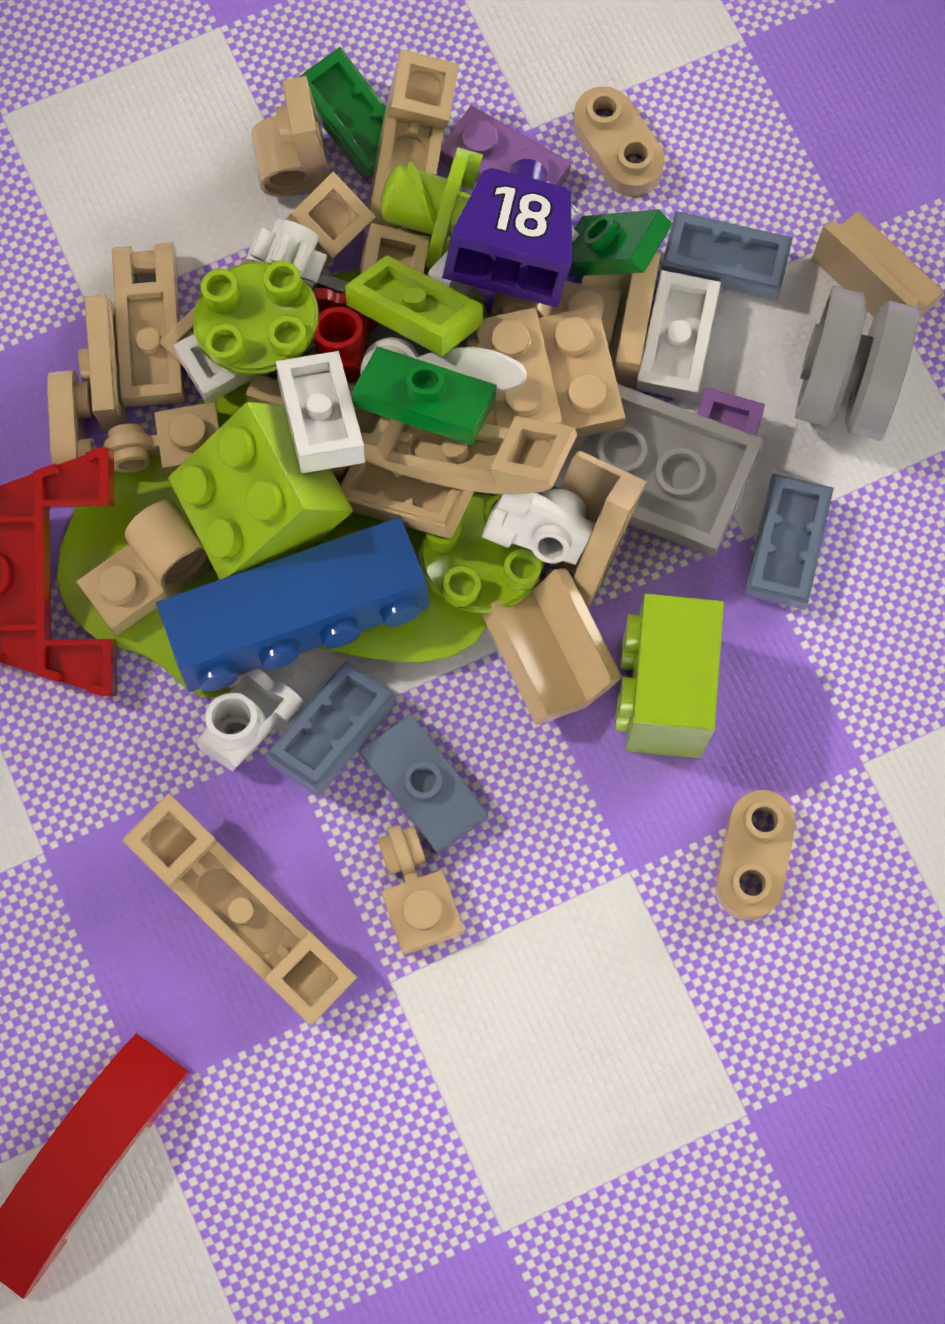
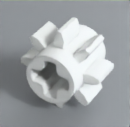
[246,219,327,287]

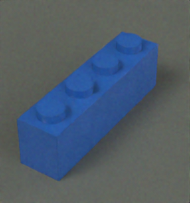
[156,517,430,693]

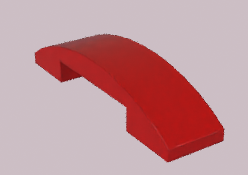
[0,1033,190,1299]

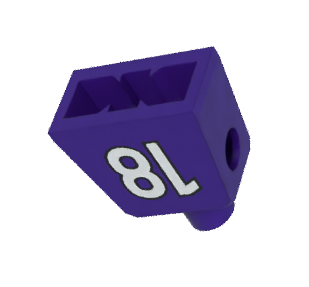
[442,159,572,308]

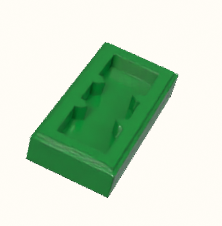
[299,47,386,181]
[567,209,672,277]
[352,346,497,446]

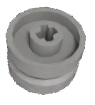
[794,286,920,441]

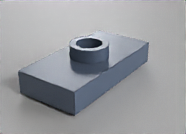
[660,211,793,300]
[744,473,834,610]
[266,661,396,798]
[359,713,488,856]

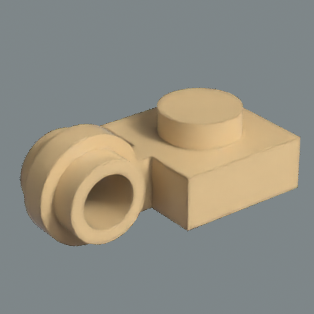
[103,401,221,478]
[377,824,465,956]

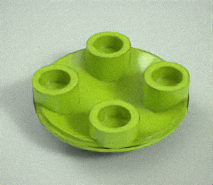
[193,260,319,375]
[419,494,545,613]

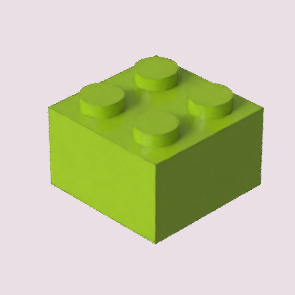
[168,402,353,579]
[614,594,724,759]

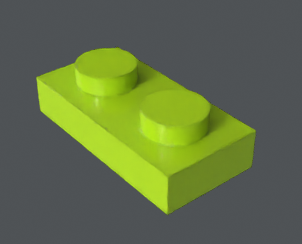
[345,255,483,357]

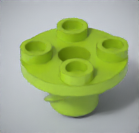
[380,147,483,269]

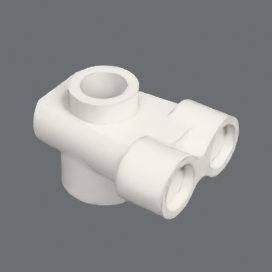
[482,489,594,565]
[196,668,304,771]

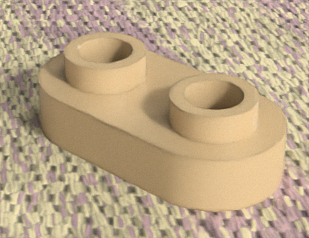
[573,87,664,197]
[47,370,96,464]
[715,790,795,921]

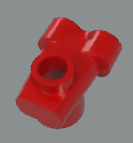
[312,288,379,383]

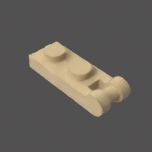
[112,242,185,408]

